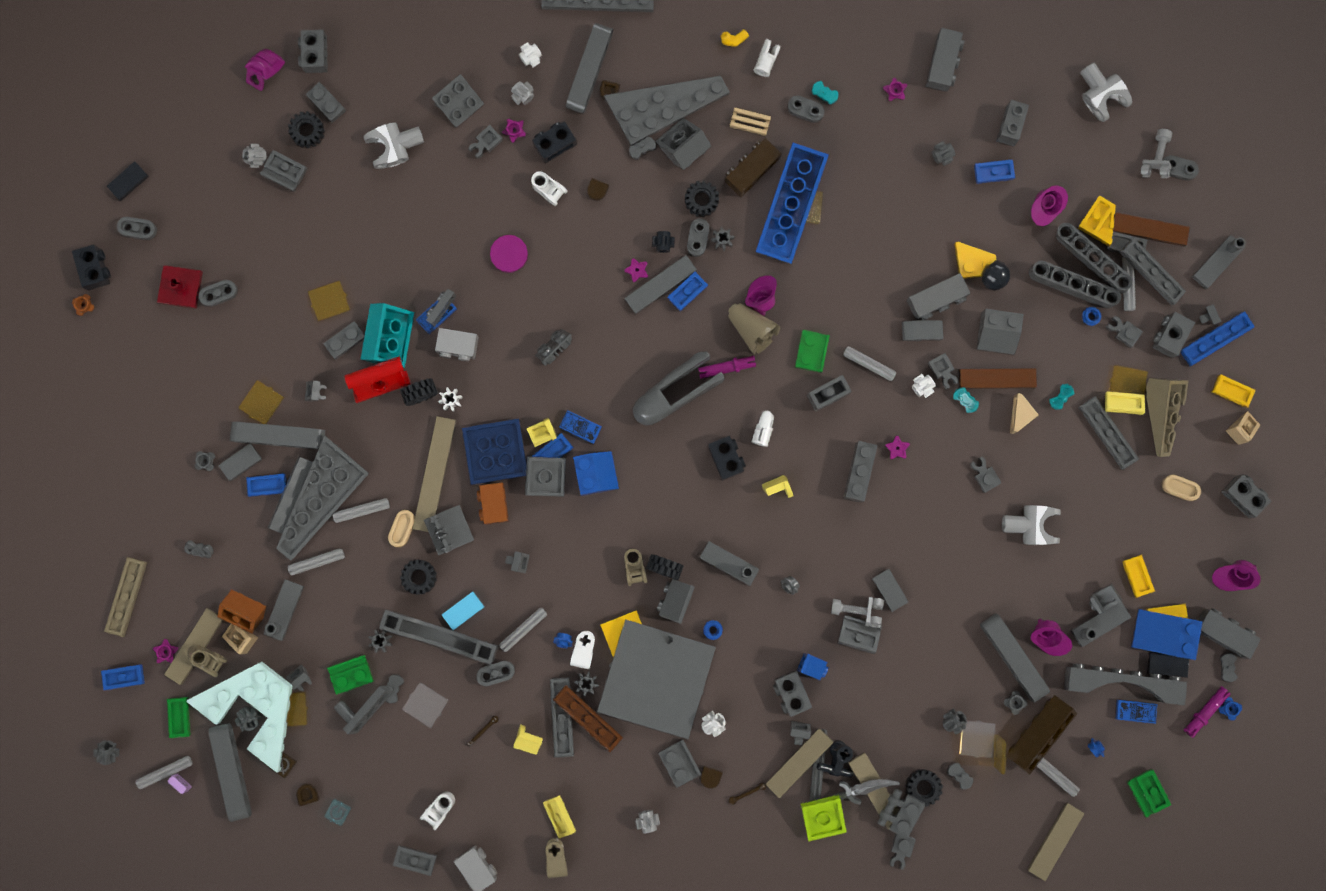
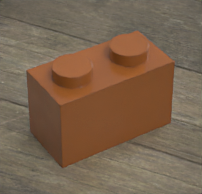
[477,483,509,525]
[217,590,266,634]

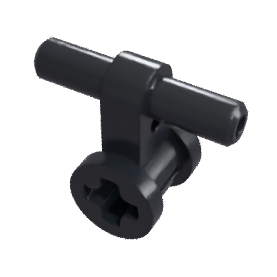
[817,740,854,778]

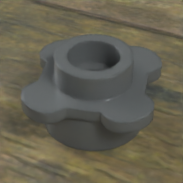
[195,451,215,471]
[781,576,800,595]
[1004,691,1027,715]

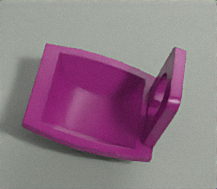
[245,49,285,91]

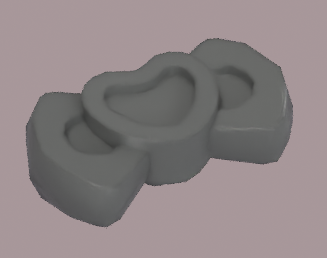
[629,137,656,160]
[184,540,214,558]
[1220,653,1238,683]
[386,675,404,703]
[947,763,973,790]

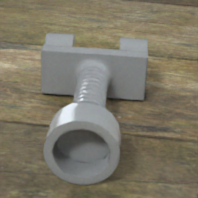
[1141,129,1172,178]
[831,597,884,628]

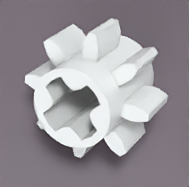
[519,42,542,67]
[912,374,936,398]
[438,387,463,412]
[702,711,726,737]

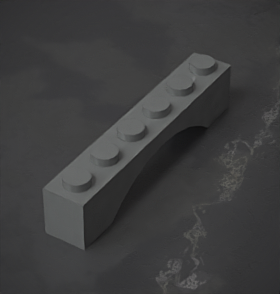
[379,610,499,665]
[1064,663,1187,706]

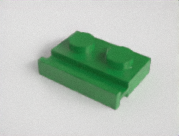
[795,330,830,373]
[327,655,374,695]
[1126,769,1171,818]

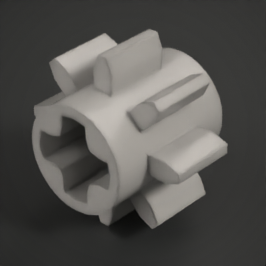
[511,81,534,105]
[242,144,266,168]
[635,810,660,833]

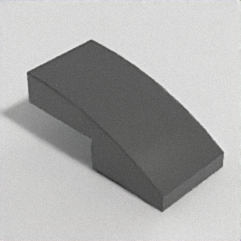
[902,320,943,341]

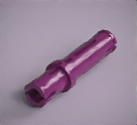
[698,355,756,379]
[1183,686,1231,738]

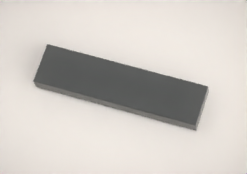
[1119,238,1186,306]
[625,255,697,315]
[1078,396,1139,470]
[267,456,313,534]
[550,677,574,758]

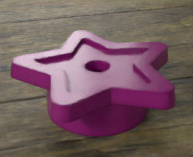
[883,78,907,101]
[502,119,526,142]
[624,258,648,283]
[885,436,910,460]
[153,639,178,663]

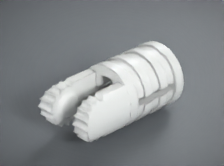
[753,39,780,77]
[751,410,774,447]

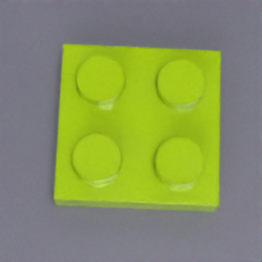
[801,795,847,841]

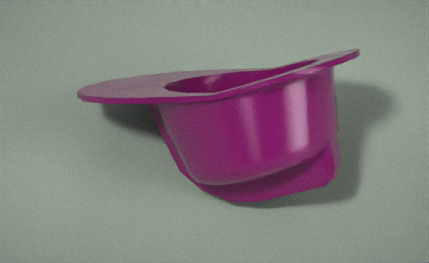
[1031,185,1068,226]
[745,275,777,316]
[1212,560,1261,591]
[1031,618,1072,656]

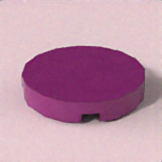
[490,235,528,273]

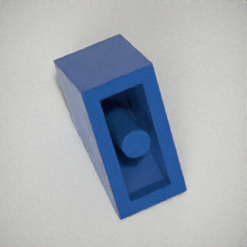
[797,653,829,680]

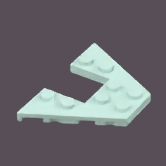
[186,662,292,773]

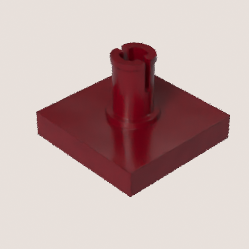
[157,265,203,309]

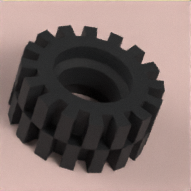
[288,111,325,148]
[685,180,719,217]
[400,378,438,406]
[646,554,684,580]
[400,559,437,595]
[905,769,943,807]

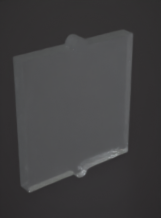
[402,682,449,728]
[960,720,995,758]

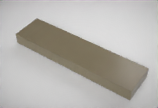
[104,557,148,637]
[164,608,223,685]
[765,728,834,799]
[848,752,899,830]
[1027,802,1085,881]

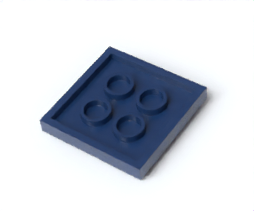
[462,419,526,485]

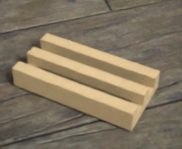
[730,108,771,136]

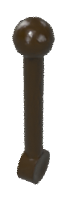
[467,716,499,747]
[729,782,767,805]

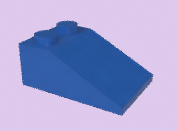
[1131,609,1203,660]

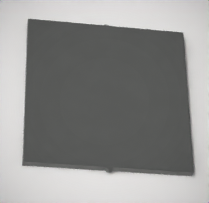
[597,619,716,739]

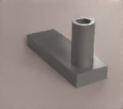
[1192,235,1246,289]
[700,541,759,586]
[264,579,304,641]
[1070,601,1131,647]
[334,685,394,735]

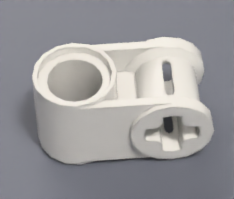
[531,171,567,206]
[570,631,595,669]
[420,791,455,830]

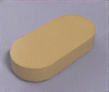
[1162,475,1201,501]
[388,510,415,547]

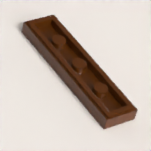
[1113,213,1190,246]
[959,369,1037,389]
[552,685,623,752]

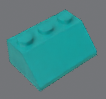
[360,303,414,368]

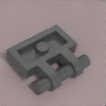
[877,789,925,839]

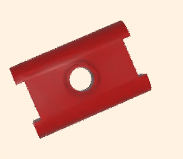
[344,356,411,403]

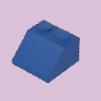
[573,451,619,496]

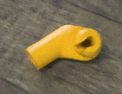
[721,29,749,47]

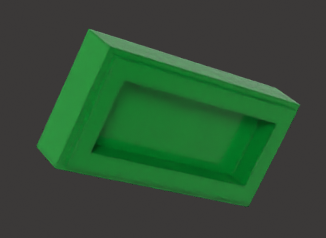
[167,697,190,738]

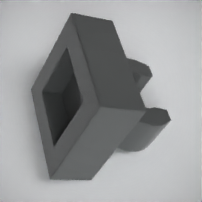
[1199,304,1221,325]
[305,380,327,402]
[505,551,530,574]
[286,664,312,691]
[790,721,811,746]

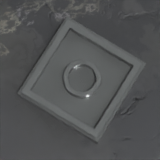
[525,456,566,497]

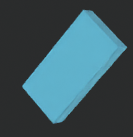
[442,592,484,630]

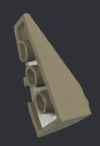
[1146,378,1188,457]

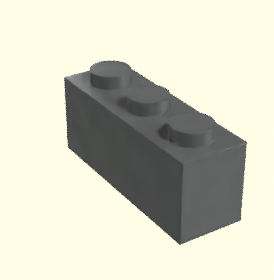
[925,28,965,92]
[906,273,970,320]
[843,441,878,503]
[1198,608,1261,659]

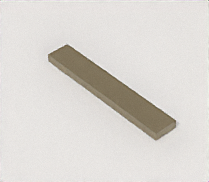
[413,416,456,532]

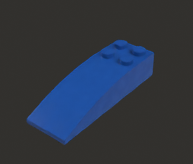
[756,143,829,264]

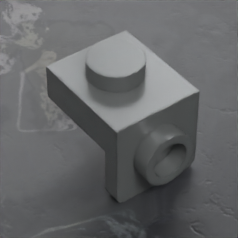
[1089,583,1122,615]

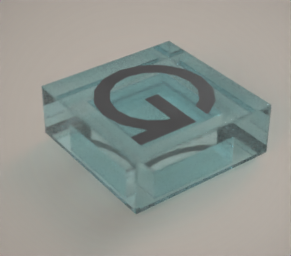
[324,799,351,826]

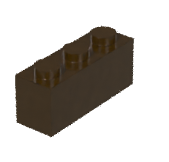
[725,138,782,197]

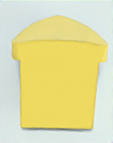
[527,418,557,447]
[762,475,794,498]
[514,724,543,755]

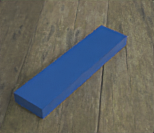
[1180,311,1255,367]

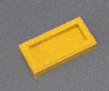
[1211,374,1256,408]
[1122,555,1155,598]

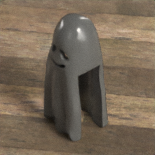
[633,351,725,426]

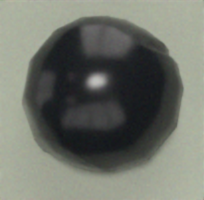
[981,260,1010,291]

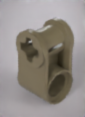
[624,548,647,586]
[187,644,227,677]
[546,838,568,879]

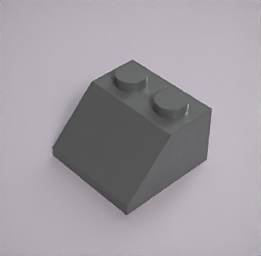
[655,118,711,170]
[976,309,1024,355]
[657,579,694,624]

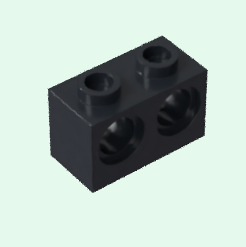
[532,121,577,164]
[72,244,111,291]
[708,435,746,481]

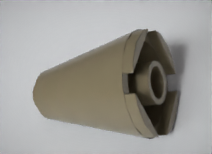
[728,303,780,354]

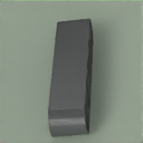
[566,23,613,114]
[1056,223,1133,294]
[1029,261,1121,309]
[230,422,326,450]
[980,613,1050,703]
[209,723,251,822]

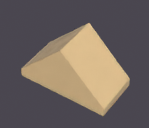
[1010,393,1038,434]
[1225,411,1260,445]
[222,624,258,654]

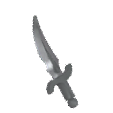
[829,779,900,804]

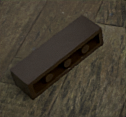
[1007,695,1077,775]

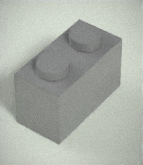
[435,328,479,361]
[454,845,498,891]

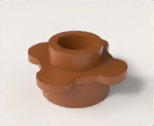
[72,294,94,316]

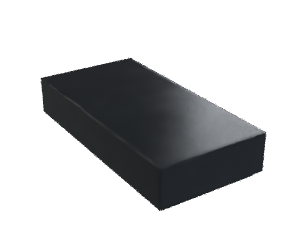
[106,161,149,201]
[1147,654,1189,678]

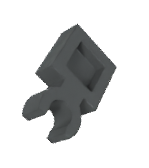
[468,125,503,159]
[1106,316,1143,348]
[928,353,958,389]
[970,457,1002,493]
[889,833,916,870]

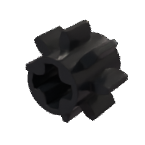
[652,231,675,253]

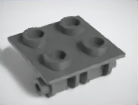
[432,74,484,128]
[535,329,573,366]
[424,505,474,555]

